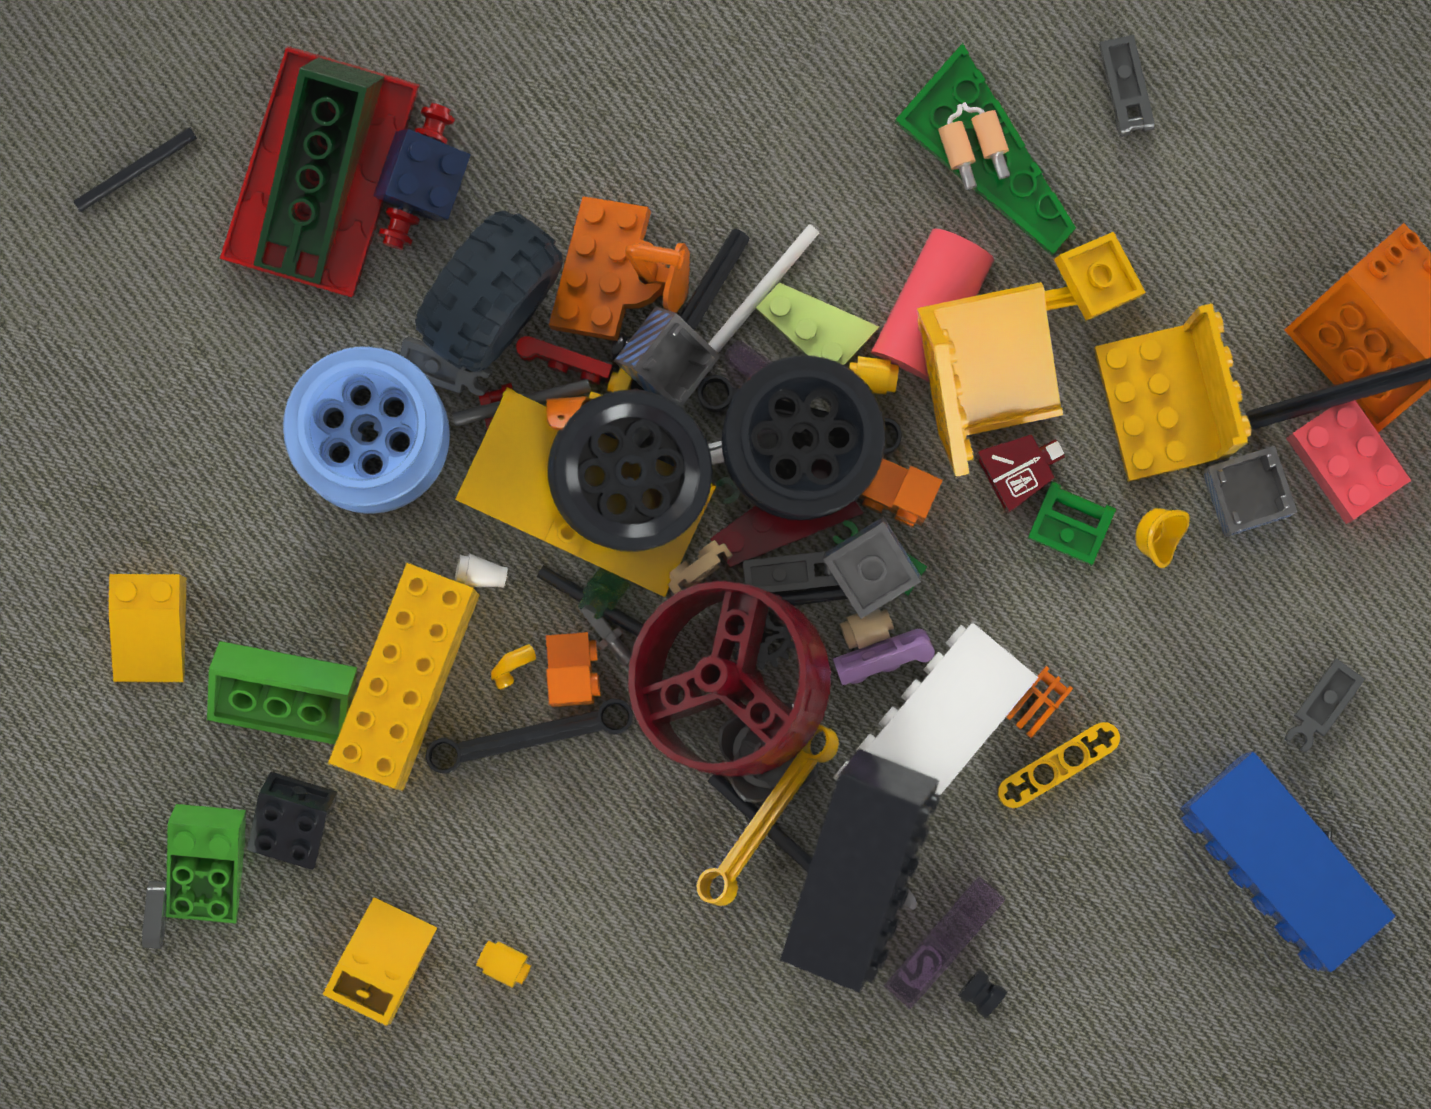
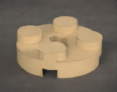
[668,540,733,595]

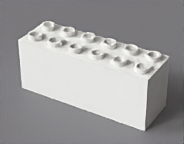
[833,622,1038,795]

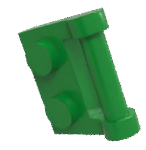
[1027,481,1116,566]

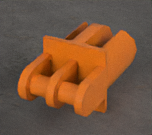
[1006,666,1073,738]

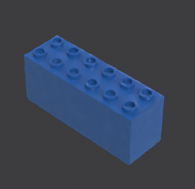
[1179,752,1396,972]

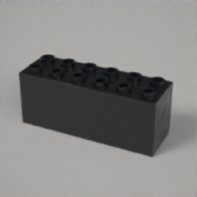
[780,749,941,993]

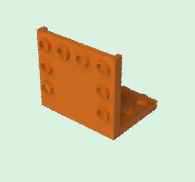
[1284,223,1431,433]

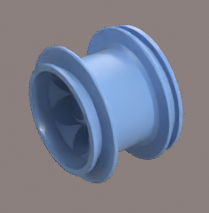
[283,347,450,514]

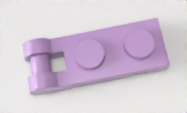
[833,629,935,686]

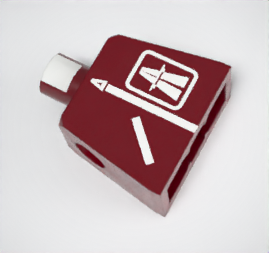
[975,435,1065,515]

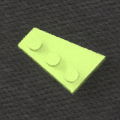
[756,282,879,366]

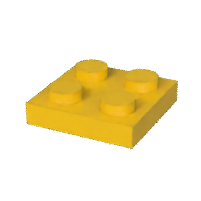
[1054,232,1146,321]

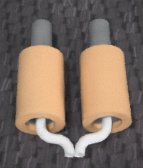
[938,103,1010,190]

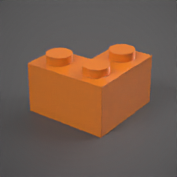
[859,458,943,528]
[546,632,601,707]

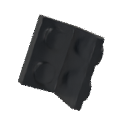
[247,772,338,870]

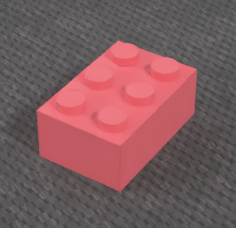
[1286,400,1412,524]

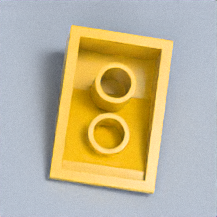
[108,574,187,682]

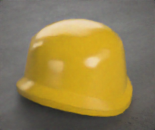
[1135,508,1190,568]

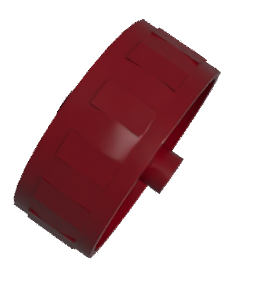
[628,581,831,777]

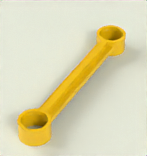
[697,725,839,906]

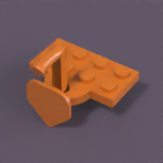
[549,196,690,341]

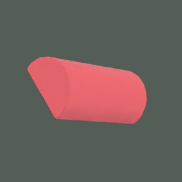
[871,228,994,382]

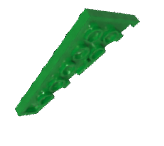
[895,43,1076,256]

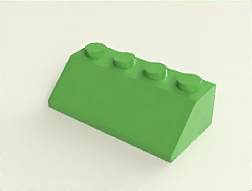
[207,641,357,744]

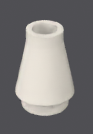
[455,553,508,588]

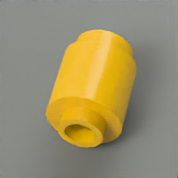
[849,356,899,395]
[476,941,532,988]

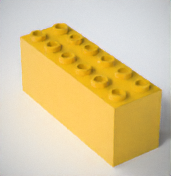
[328,563,480,791]

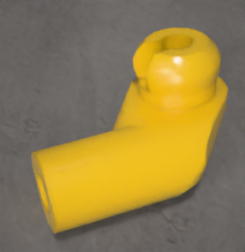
[491,644,536,690]

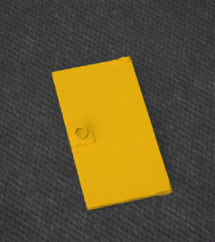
[455,387,716,597]

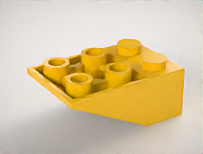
[322,897,437,1026]

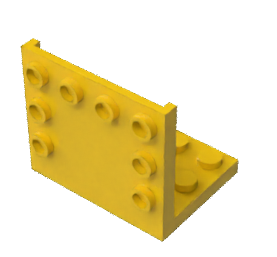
[917,282,1063,477]
[1094,303,1251,482]

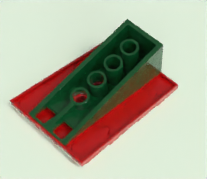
[219,46,420,298]

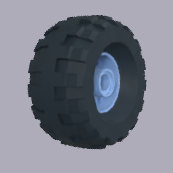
[415,210,563,372]

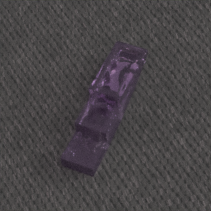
[884,875,1006,1009]

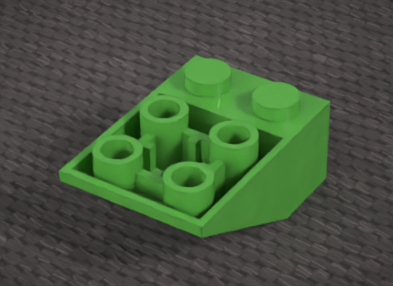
[166,804,246,923]

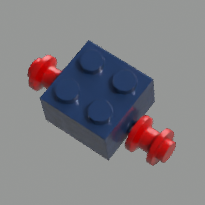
[373,103,471,250]

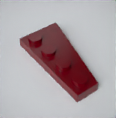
[710,460,864,568]

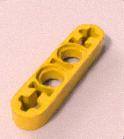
[997,722,1120,808]

